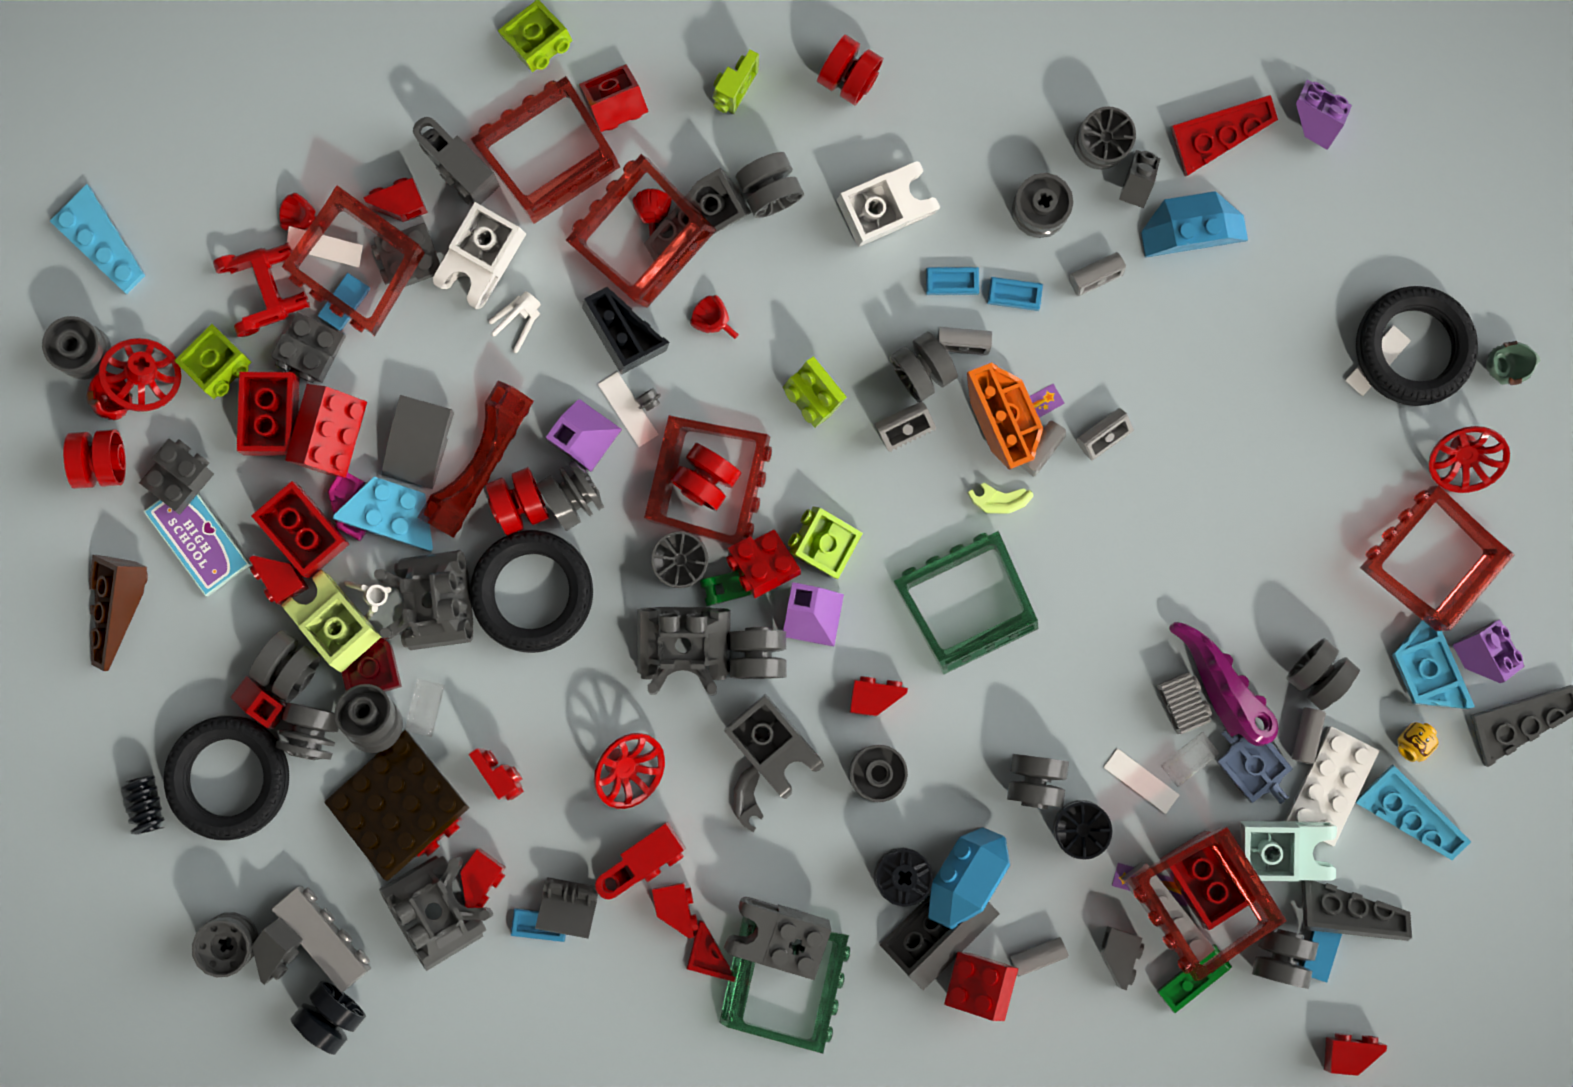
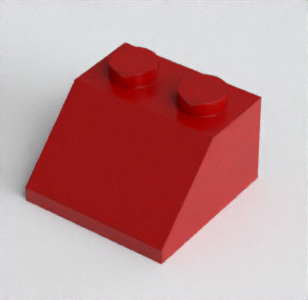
[579,64,649,132]

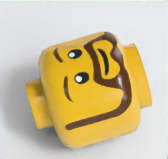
[1397,722,1439,762]

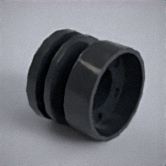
[874,847,933,907]

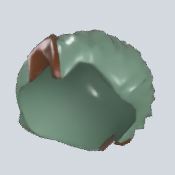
[1486,341,1541,385]

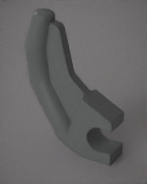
[733,765,764,832]

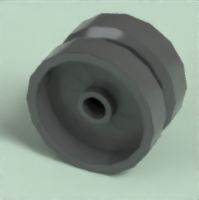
[1012,173,1074,238]

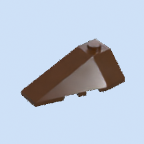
[89,555,148,671]

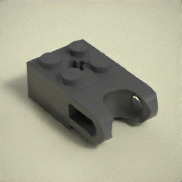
[413,117,500,205]
[724,694,824,799]
[724,897,832,980]

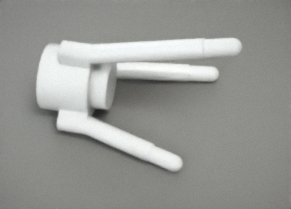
[489,291,541,353]
[344,581,391,621]

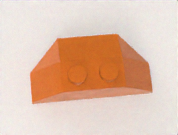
[967,362,1043,470]

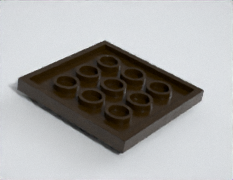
[324,730,470,881]

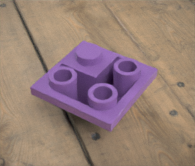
[1296,80,1352,150]
[545,399,622,472]
[783,582,844,647]
[1453,619,1525,683]

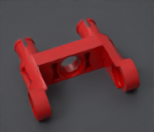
[213,242,310,337]

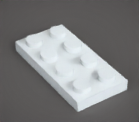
[1284,726,1380,846]

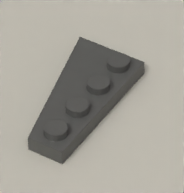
[1301,880,1412,941]

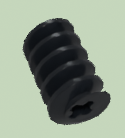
[121,775,165,835]

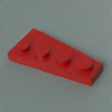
[1170,95,1278,177]

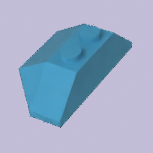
[1141,191,1248,258]
[928,827,1010,929]

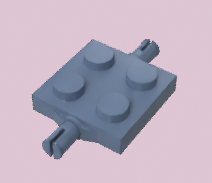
[1216,727,1293,804]

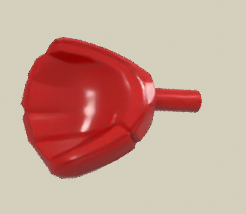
[632,188,672,236]
[279,193,331,231]
[690,295,739,339]

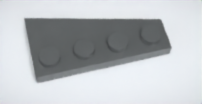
[1471,685,1573,767]

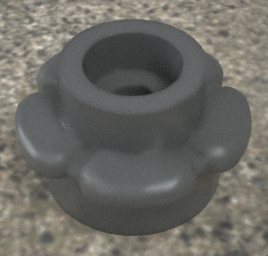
[636,388,661,411]

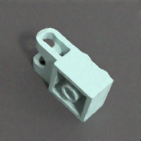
[1240,821,1337,881]

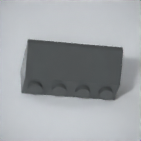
[880,894,1000,990]

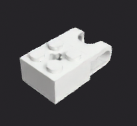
[837,162,940,247]
[433,202,526,309]

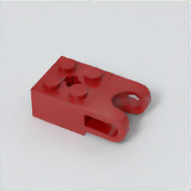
[595,822,686,900]

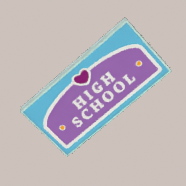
[143,494,251,597]

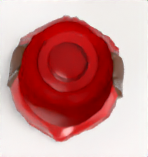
[86,371,133,420]

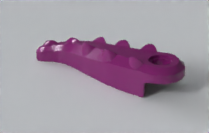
[1169,622,1279,746]

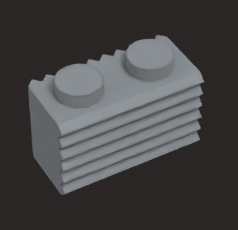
[875,402,936,452]
[1156,672,1212,734]

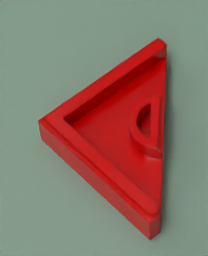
[687,920,736,982]

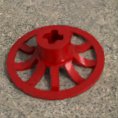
[99,338,182,412]
[1428,426,1510,493]
[594,733,665,809]

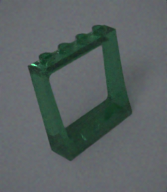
[894,531,1039,675]
[719,916,850,1054]

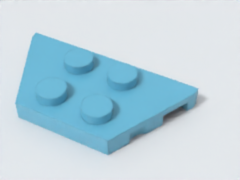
[333,477,433,552]
[1392,612,1475,709]

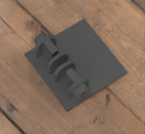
[535,877,599,939]

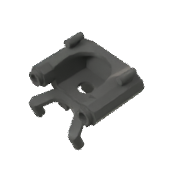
[374,550,473,650]
[637,607,731,696]
[379,856,493,971]

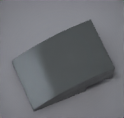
[382,395,454,489]

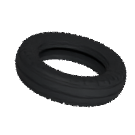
[1356,286,1478,406]
[470,530,593,653]
[163,716,289,840]

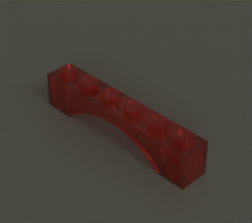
[417,380,534,538]

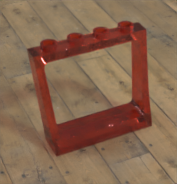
[471,76,620,224]
[566,154,716,308]
[282,185,425,336]
[644,415,772,545]
[1360,485,1514,631]
[1130,827,1287,981]

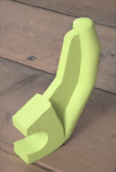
[967,483,1033,514]

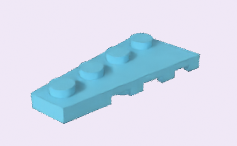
[50,184,145,294]
[1355,764,1471,860]

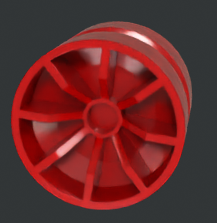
[817,34,884,106]
[63,429,126,489]
[670,443,742,511]
[486,467,549,536]

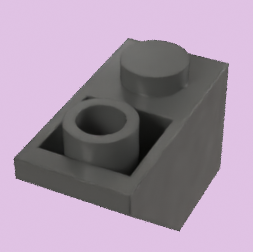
[1119,150,1160,208]
[252,918,303,985]
[1099,926,1144,990]

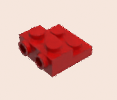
[726,529,801,598]
[468,748,524,801]

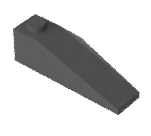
[644,168,752,266]

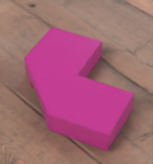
[328,472,367,541]

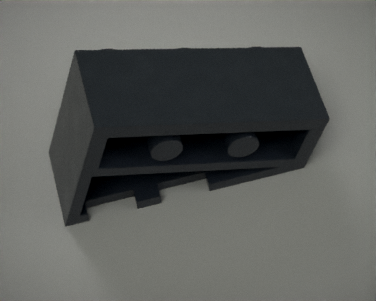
[582,287,670,375]

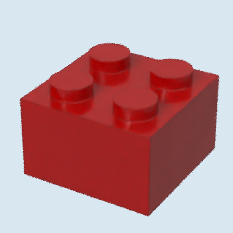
[944,952,1019,1021]

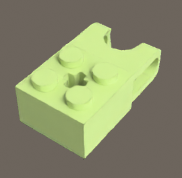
[281,570,381,673]

